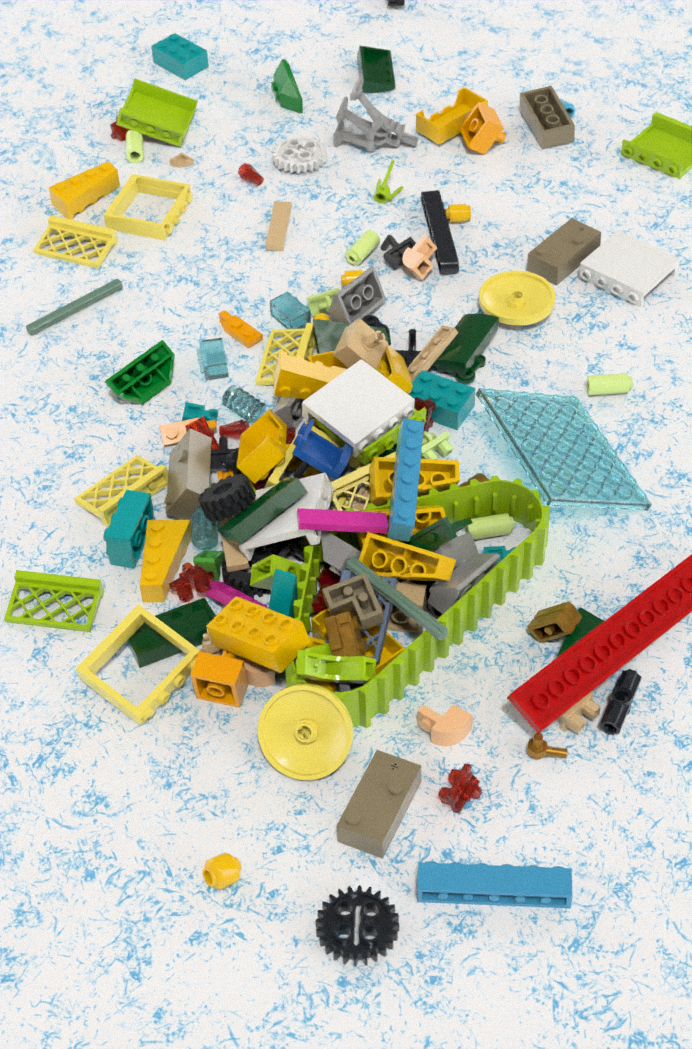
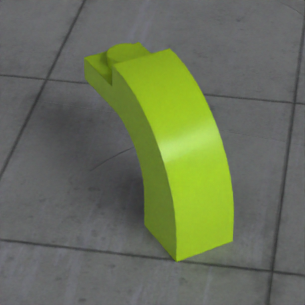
[296,650,376,683]

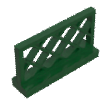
[401,517,473,551]

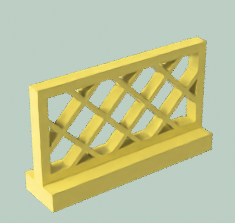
[33,215,118,269]
[256,323,316,385]
[331,452,396,511]
[74,455,168,527]

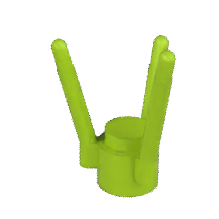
[373,160,404,203]

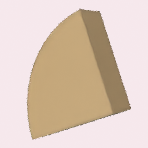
[169,153,194,168]

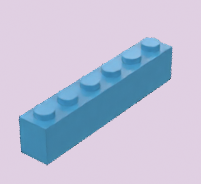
[387,418,424,542]
[417,861,573,909]

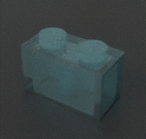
[269,291,311,329]
[196,337,229,381]

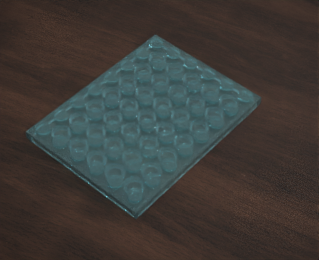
[476,388,652,511]

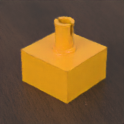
[459,102,506,155]
[190,649,248,708]

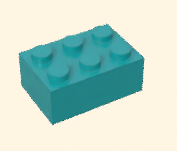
[151,33,209,80]
[408,370,476,431]
[103,489,155,569]

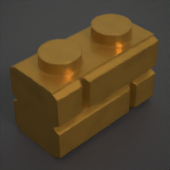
[527,602,582,643]
[324,612,367,656]

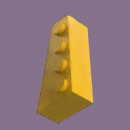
[274,350,347,399]
[369,457,460,506]
[140,520,193,602]
[359,532,456,582]

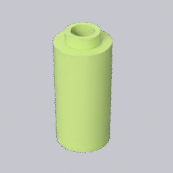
[126,130,144,163]
[346,230,380,265]
[586,373,633,396]
[465,513,515,540]

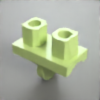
[307,288,340,316]
[421,431,453,460]

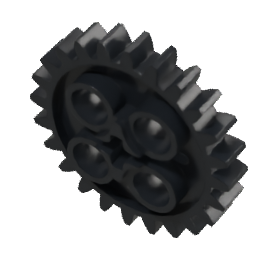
[315,885,400,966]

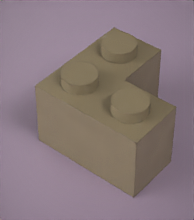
[322,573,383,631]

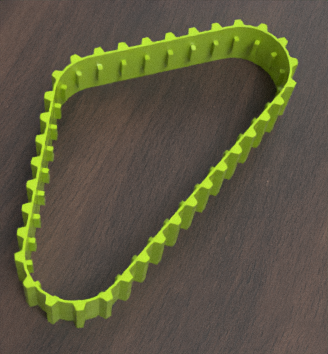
[285,476,550,728]

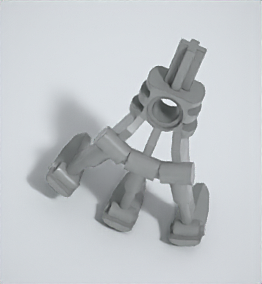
[333,76,419,151]

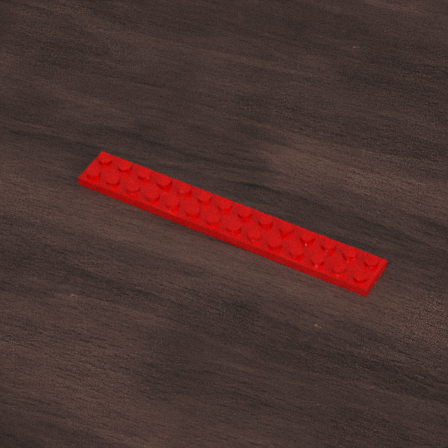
[507,554,692,734]

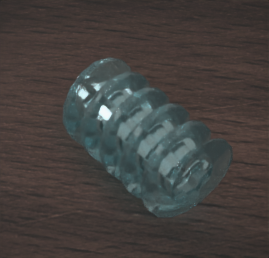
[222,385,266,424]
[191,507,218,550]

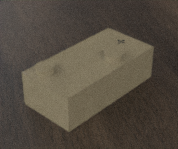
[520,85,575,150]
[527,218,602,286]
[164,429,212,520]
[337,750,422,859]

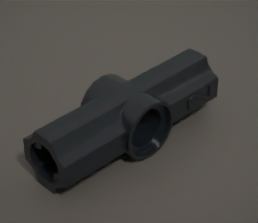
[600,669,642,735]

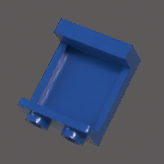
[292,419,353,480]

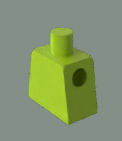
[250,554,301,590]

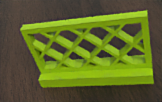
[4,570,105,633]

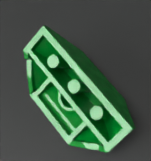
[271,59,303,114]
[105,340,175,405]

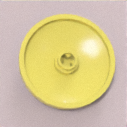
[479,271,555,325]
[258,683,354,780]

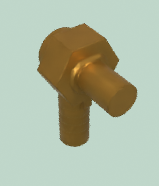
[527,733,568,760]

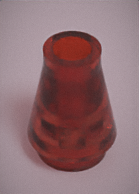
[238,163,264,186]
[219,419,250,439]

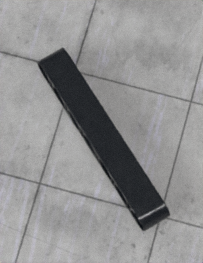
[421,190,459,274]

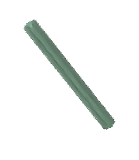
[26,279,123,335]
[346,556,448,640]

